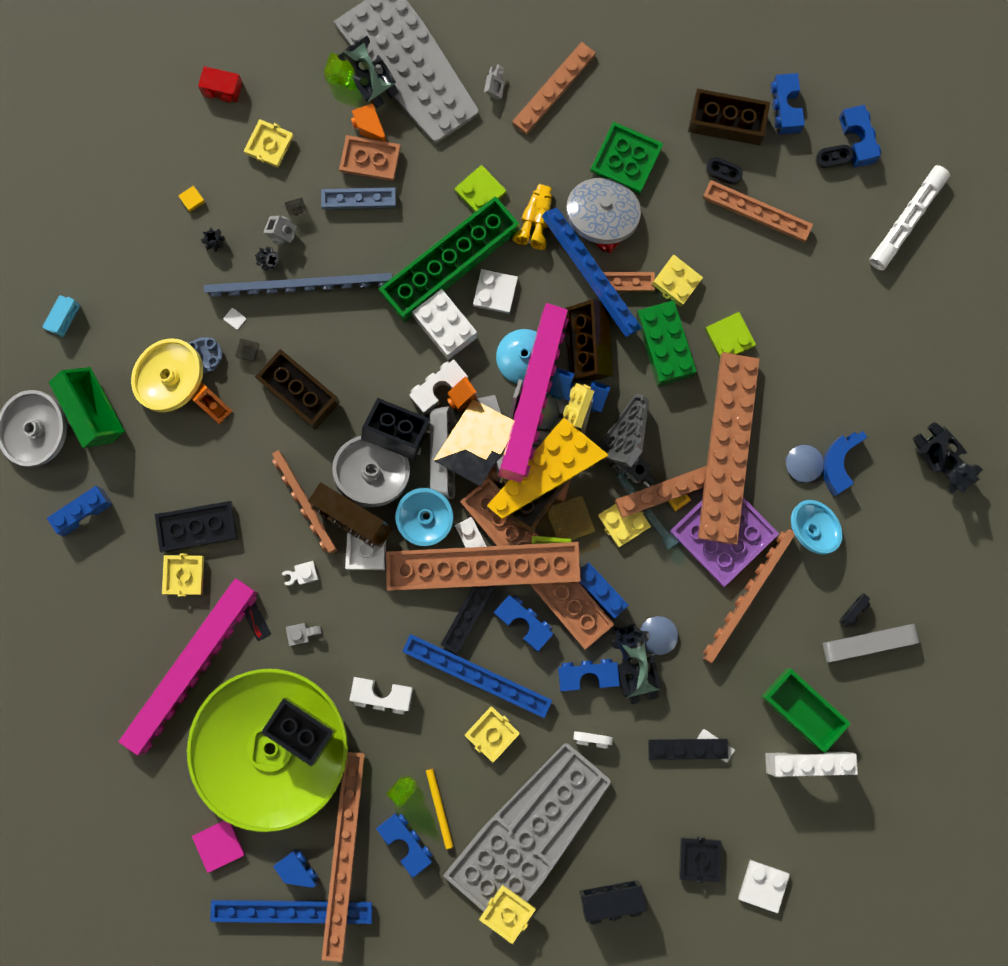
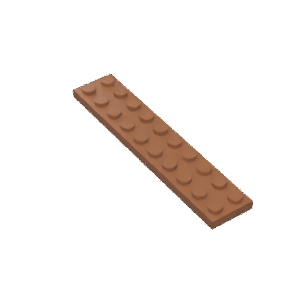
[698,352,759,545]
[460,477,615,650]
[385,542,581,591]

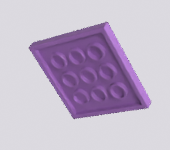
[669,497,779,587]

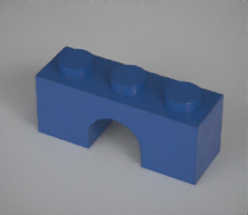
[770,73,805,135]
[839,104,881,168]
[548,368,611,412]
[47,486,113,536]
[579,562,628,619]
[494,595,553,652]
[558,659,620,691]
[376,812,433,878]

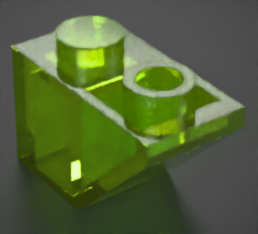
[323,52,359,90]
[386,775,418,808]

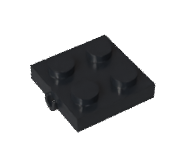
[679,837,722,883]

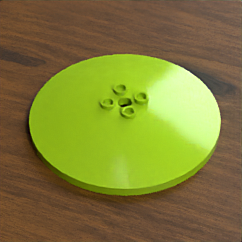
[187,669,348,832]

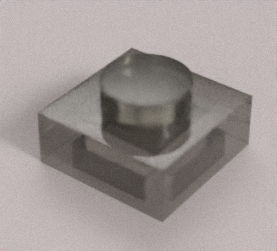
[285,197,307,216]
[235,338,260,362]

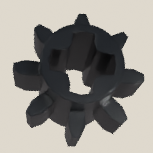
[201,227,226,252]
[255,246,279,271]

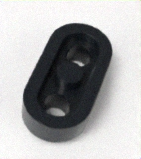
[815,145,854,169]
[706,157,743,185]
[839,593,871,627]

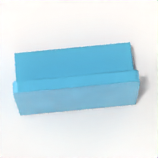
[43,295,80,337]

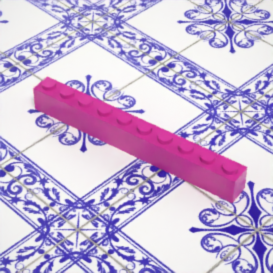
[498,303,569,483]
[118,578,258,756]

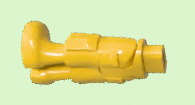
[512,184,552,250]

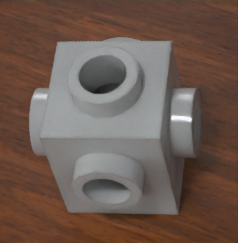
[263,216,297,245]

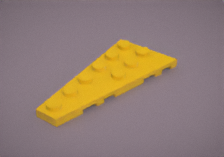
[487,418,609,519]

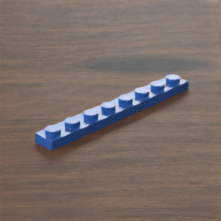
[542,208,642,337]
[402,634,552,718]
[210,900,373,924]

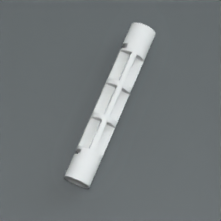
[869,166,950,270]

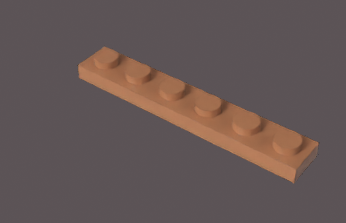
[512,42,596,135]
[702,180,813,243]
[272,450,338,554]
[615,466,707,518]

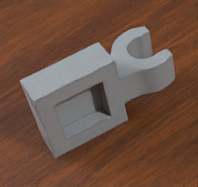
[484,64,505,100]
[286,623,322,646]

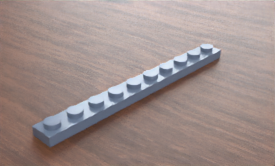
[204,273,393,297]

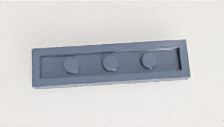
[321,188,396,209]

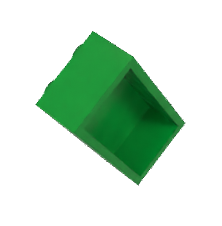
[636,300,696,387]
[48,367,125,448]
[760,668,851,753]

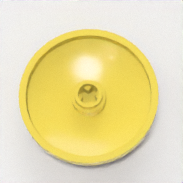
[131,338,203,412]

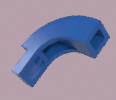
[822,431,867,497]

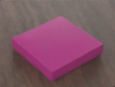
[192,820,245,873]

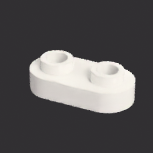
[573,731,613,749]

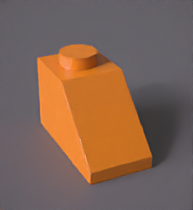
[351,103,386,142]
[447,376,477,412]
[191,382,232,424]

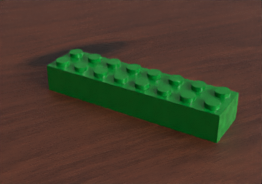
[379,196,520,323]

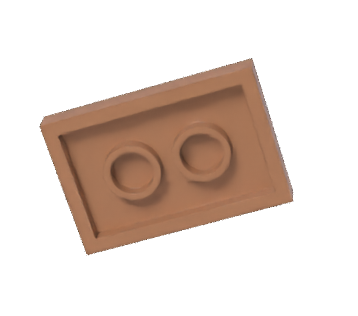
[339,135,401,182]

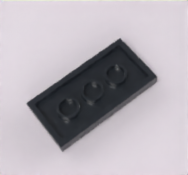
[154,501,238,553]

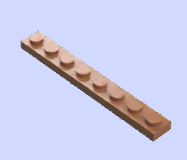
[703,529,795,663]

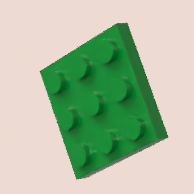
[590,121,664,194]

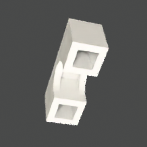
[409,359,468,416]
[349,677,413,714]

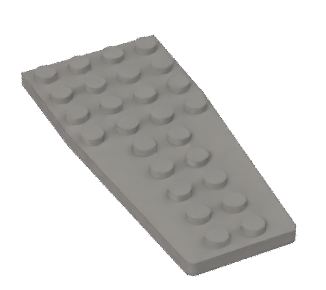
[334,0,478,143]
[443,743,610,911]

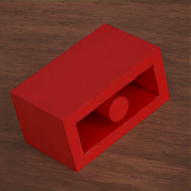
[198,66,243,103]

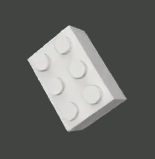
[412,289,477,360]

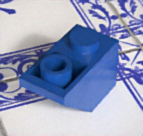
[273,850,319,888]

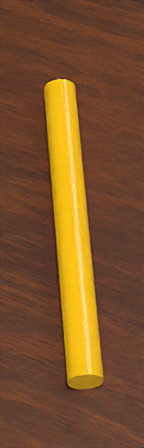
[426,769,453,849]

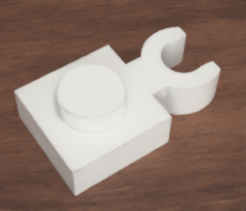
[282,561,319,586]

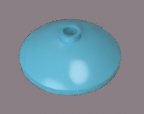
[496,329,537,385]
[395,488,453,546]
[791,500,842,555]

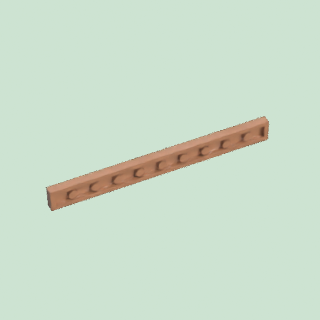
[322,752,365,962]

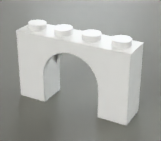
[765,751,857,777]

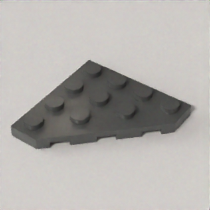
[598,394,649,467]

